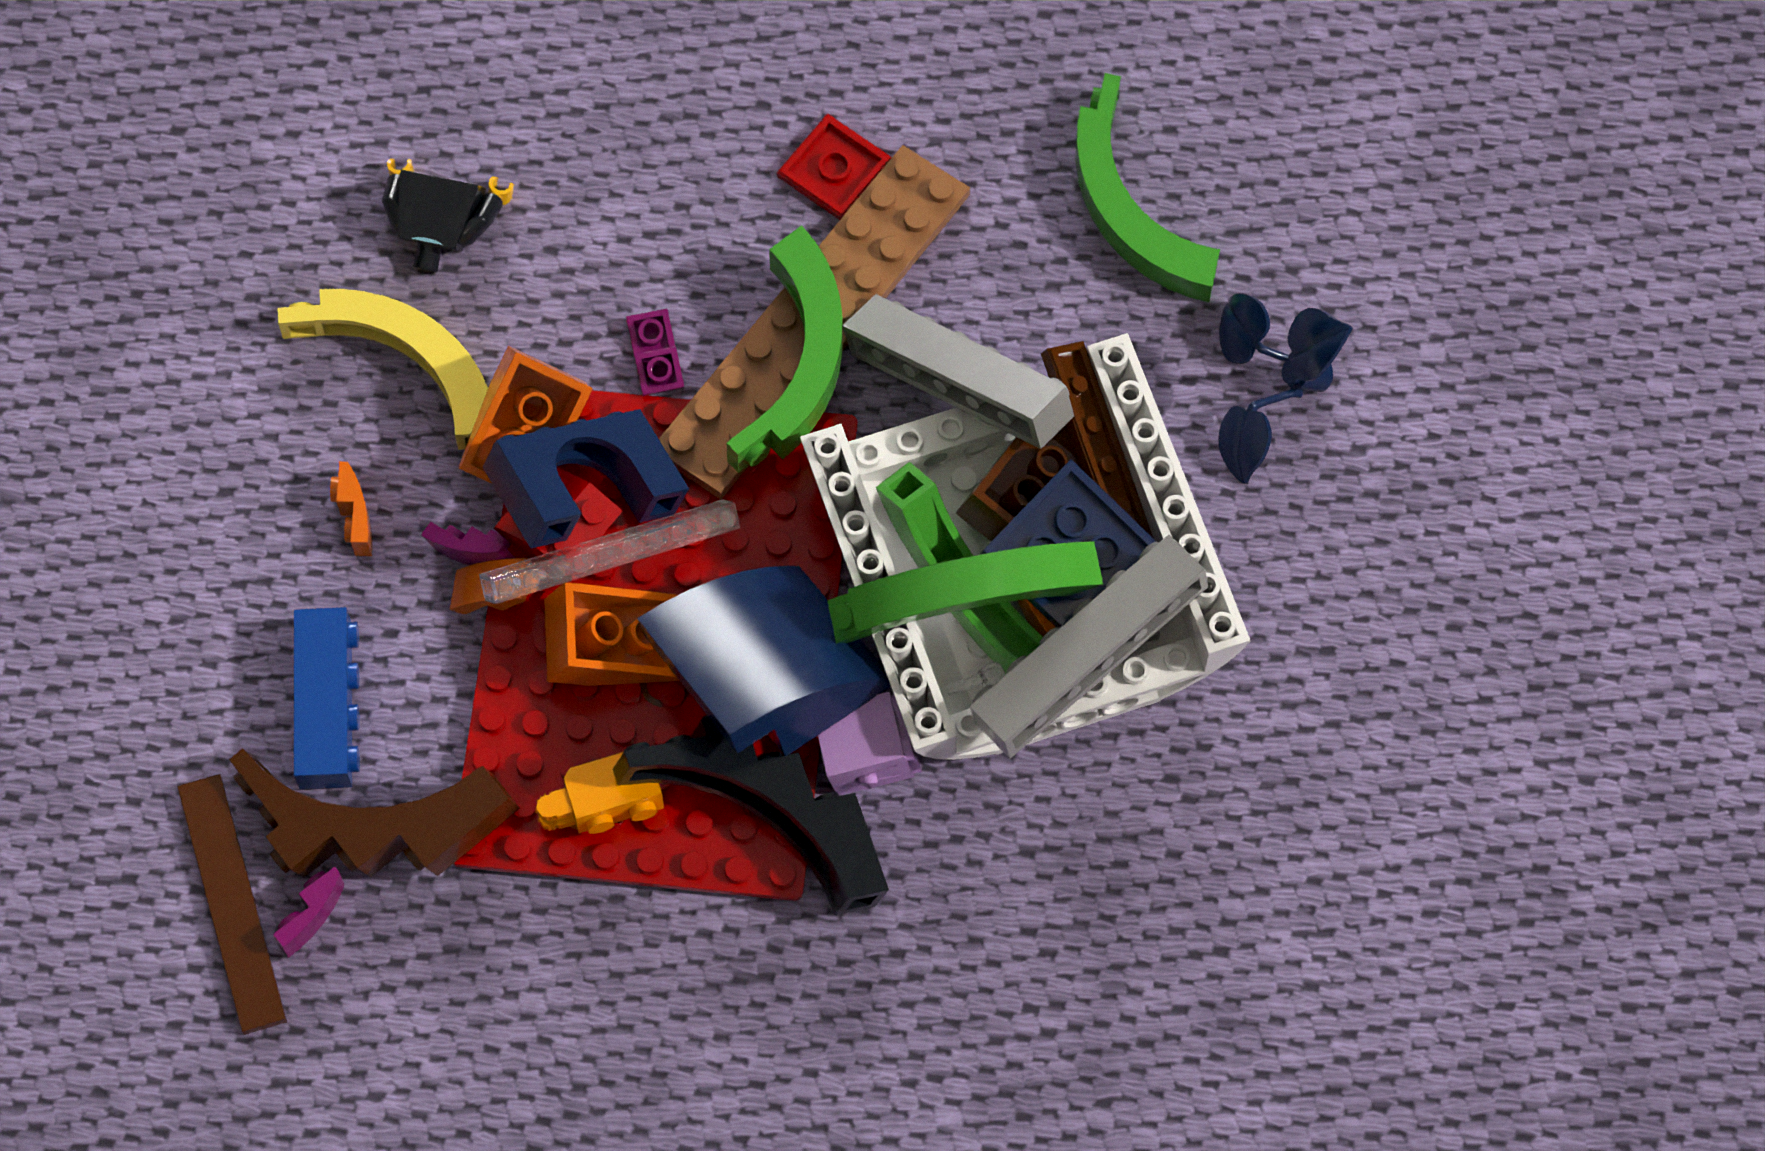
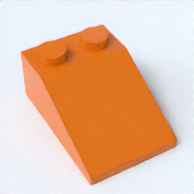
[458,345,593,484]
[544,582,679,686]

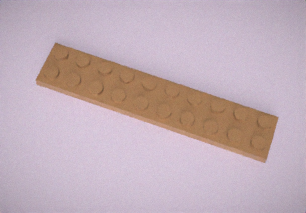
[659,145,970,500]

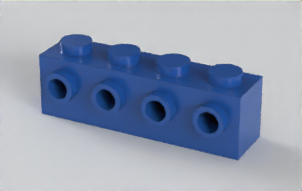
[294,607,360,790]

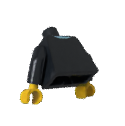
[382,159,514,272]

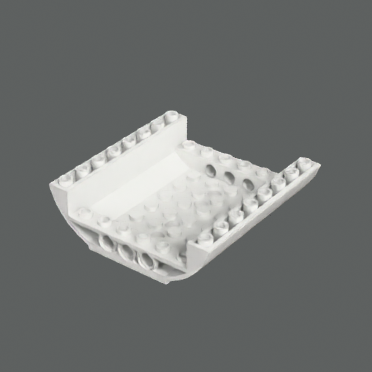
[800,333,1250,760]

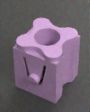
[818,691,922,795]

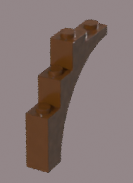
[229,748,520,878]

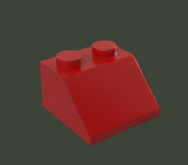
[493,467,623,584]

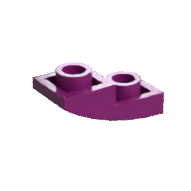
[626,308,685,396]
[421,521,516,565]
[273,867,345,958]

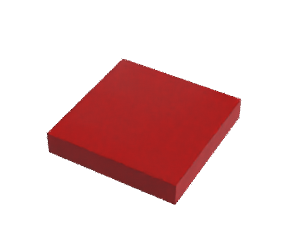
[777,113,892,220]

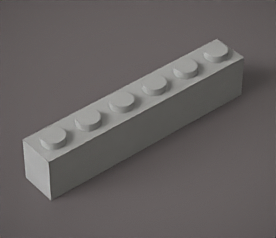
[842,294,1074,449]
[969,535,1208,759]

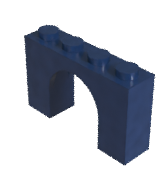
[483,409,689,549]

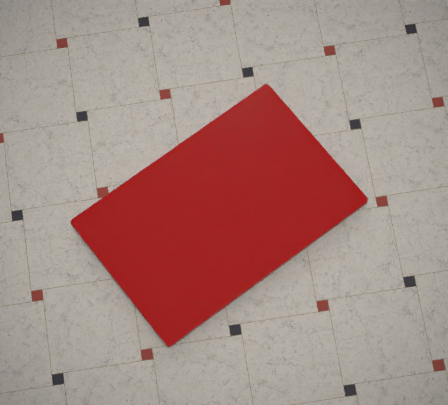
[453,390,858,901]

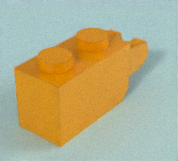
[535,752,664,834]

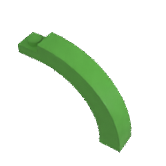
[1075,73,1220,302]
[726,225,842,473]
[876,462,1043,674]
[827,542,1103,643]

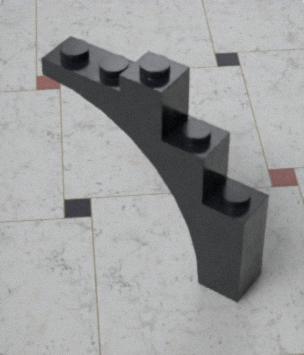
[613,715,889,915]

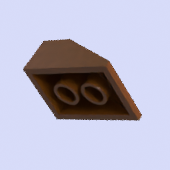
[956,425,1081,541]

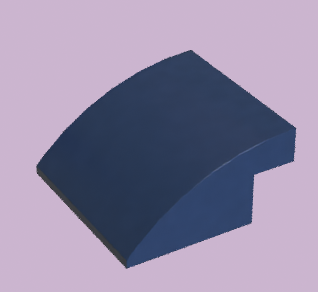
[637,566,891,757]

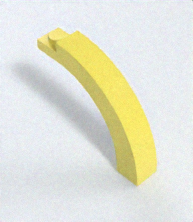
[278,289,488,450]

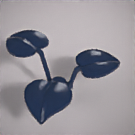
[1218,293,1353,484]

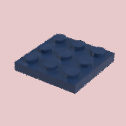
[980,459,1157,628]

